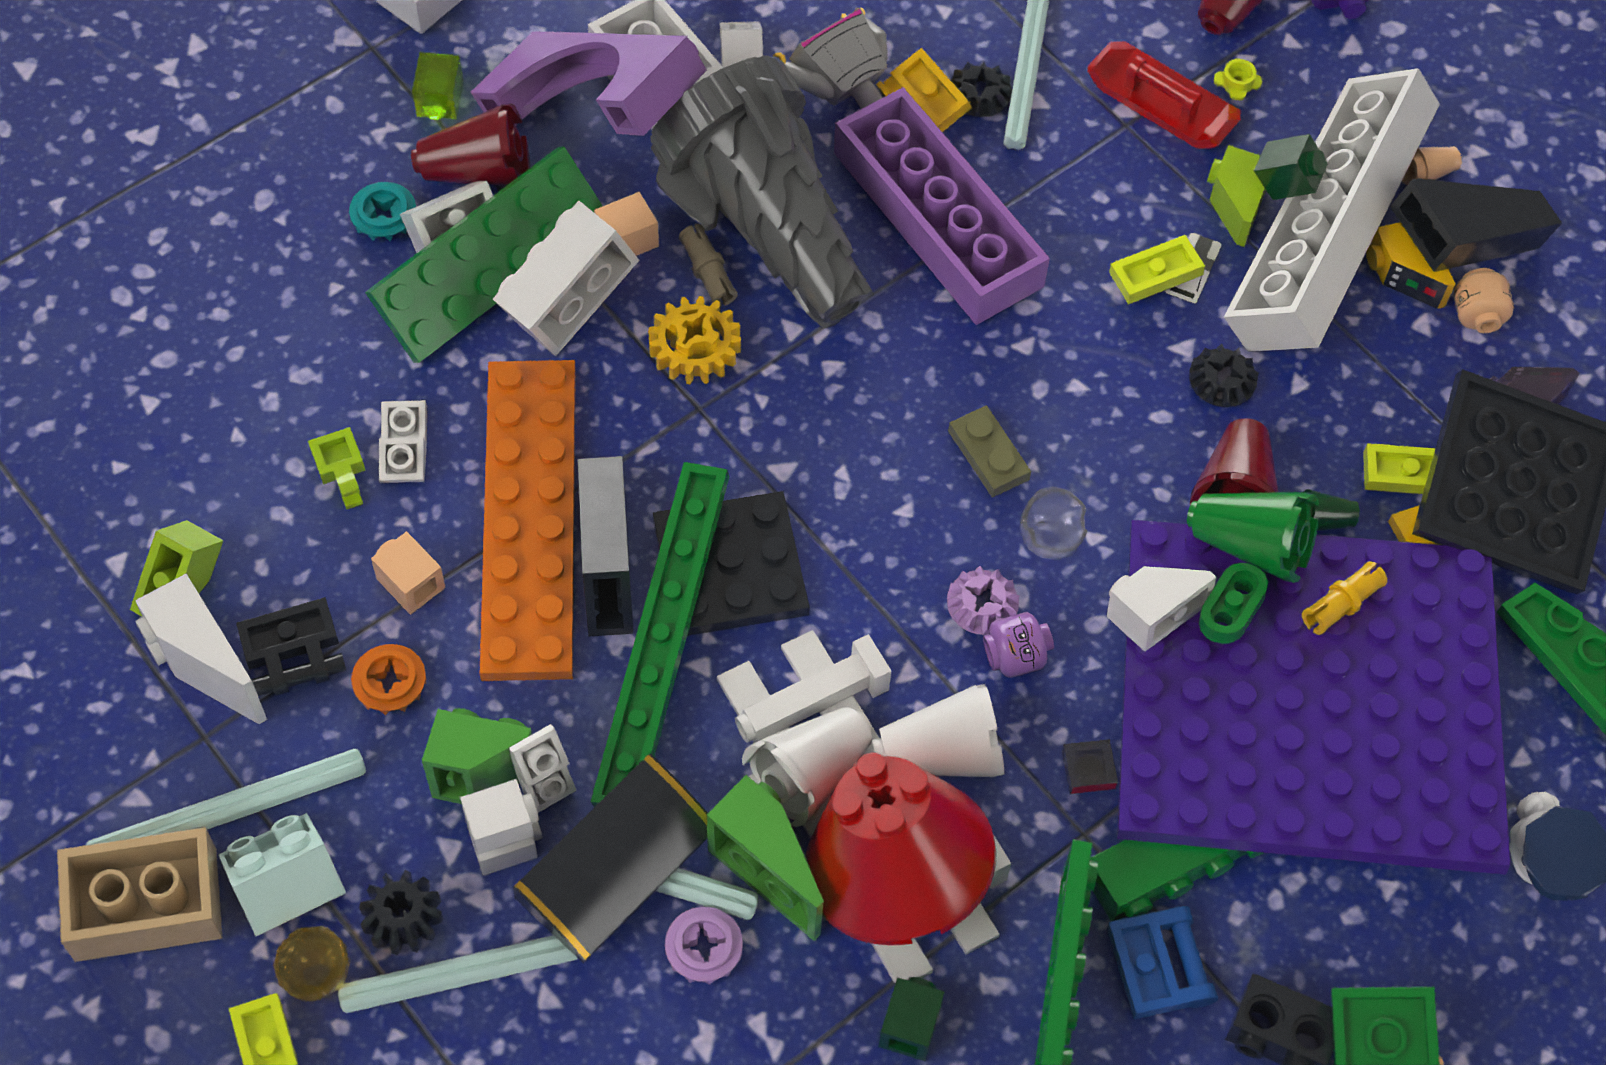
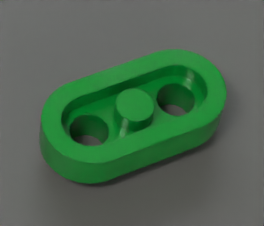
[1199,563,1268,644]

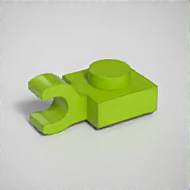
[308,427,366,510]

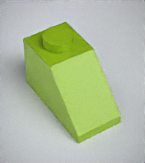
[1207,145,1266,247]
[130,520,224,617]

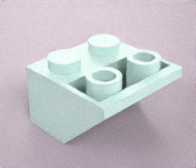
[219,813,346,936]

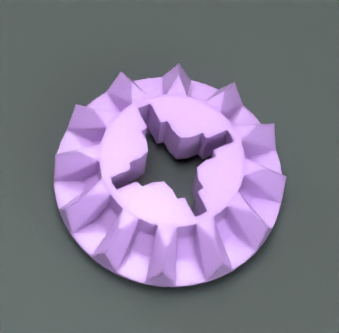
[947,566,1020,635]
[665,907,743,984]

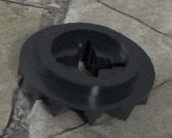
[951,61,1013,117]
[1189,343,1259,407]

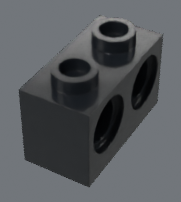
[1225,973,1334,1065]

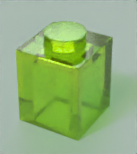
[412,52,464,119]

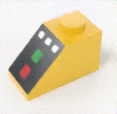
[1366,222,1456,309]

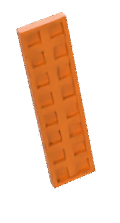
[480,360,576,681]

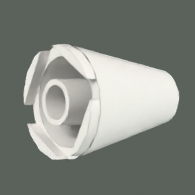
[872,684,1004,777]
[742,707,872,827]

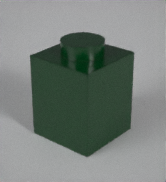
[1254,134,1328,200]
[878,977,945,1061]

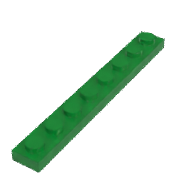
[590,462,730,807]

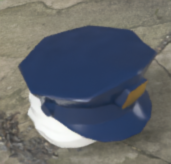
[1509,792,1606,901]

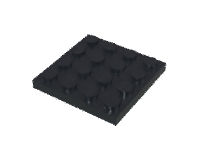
[1412,369,1606,595]

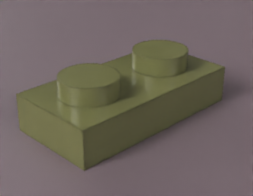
[948,405,1031,498]

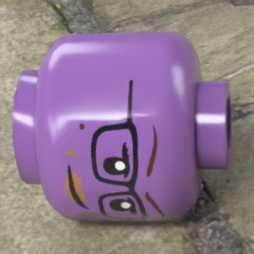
[983,612,1054,678]

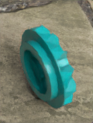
[349,182,416,241]

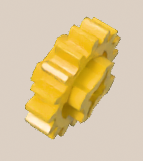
[648,296,741,385]

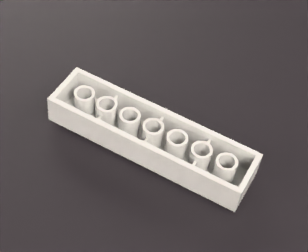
[1224,68,1440,352]

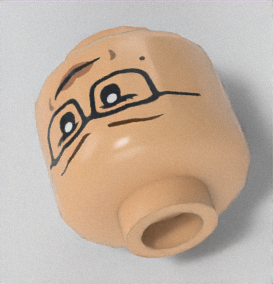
[1454,268,1514,333]

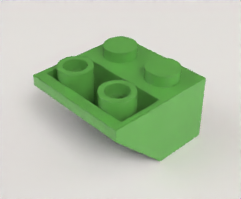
[422,708,532,804]

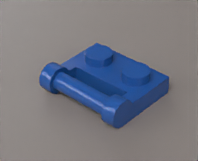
[1106,906,1219,1019]

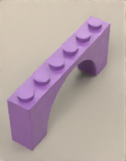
[471,31,707,136]

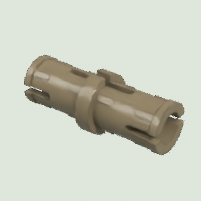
[679,224,738,307]

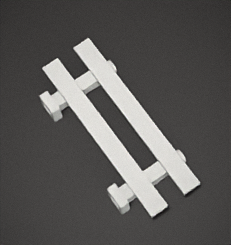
[717,630,1011,983]

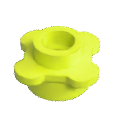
[1214,59,1262,101]

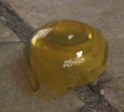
[273,925,350,1001]

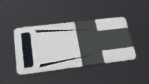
[1165,233,1221,303]

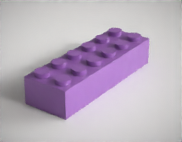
[834,87,1050,325]

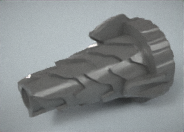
[650,55,874,329]

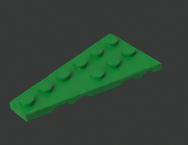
[1497,583,1606,735]

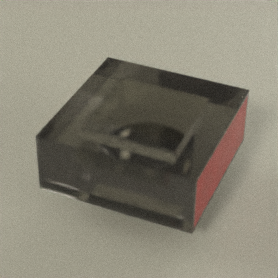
[1062,739,1118,794]

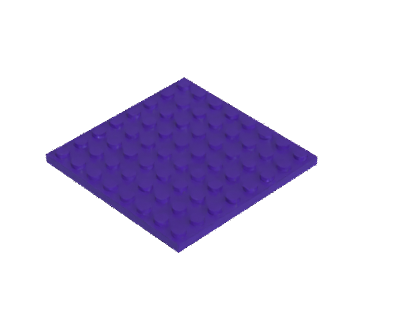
[1117,520,1510,875]

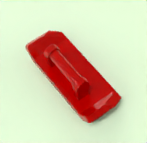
[1087,41,1241,149]

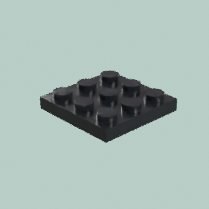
[653,491,810,636]

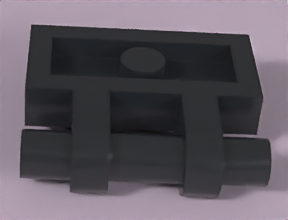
[236,597,347,696]

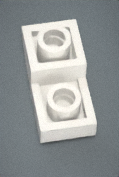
[379,400,427,483]
[509,724,577,813]

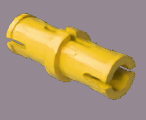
[1302,561,1387,635]

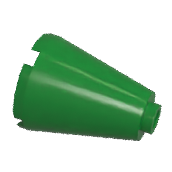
[1187,492,1319,583]

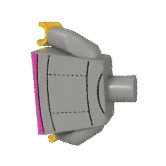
[773,8,888,109]

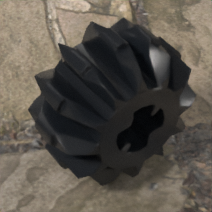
[359,869,443,956]

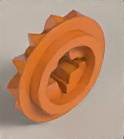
[351,644,427,715]

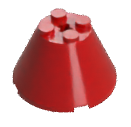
[805,752,997,946]

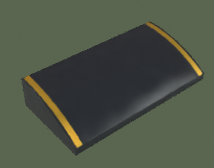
[513,753,708,964]

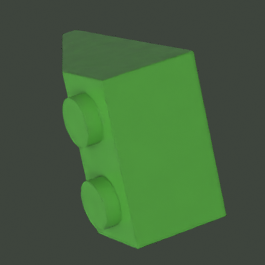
[707,775,823,941]

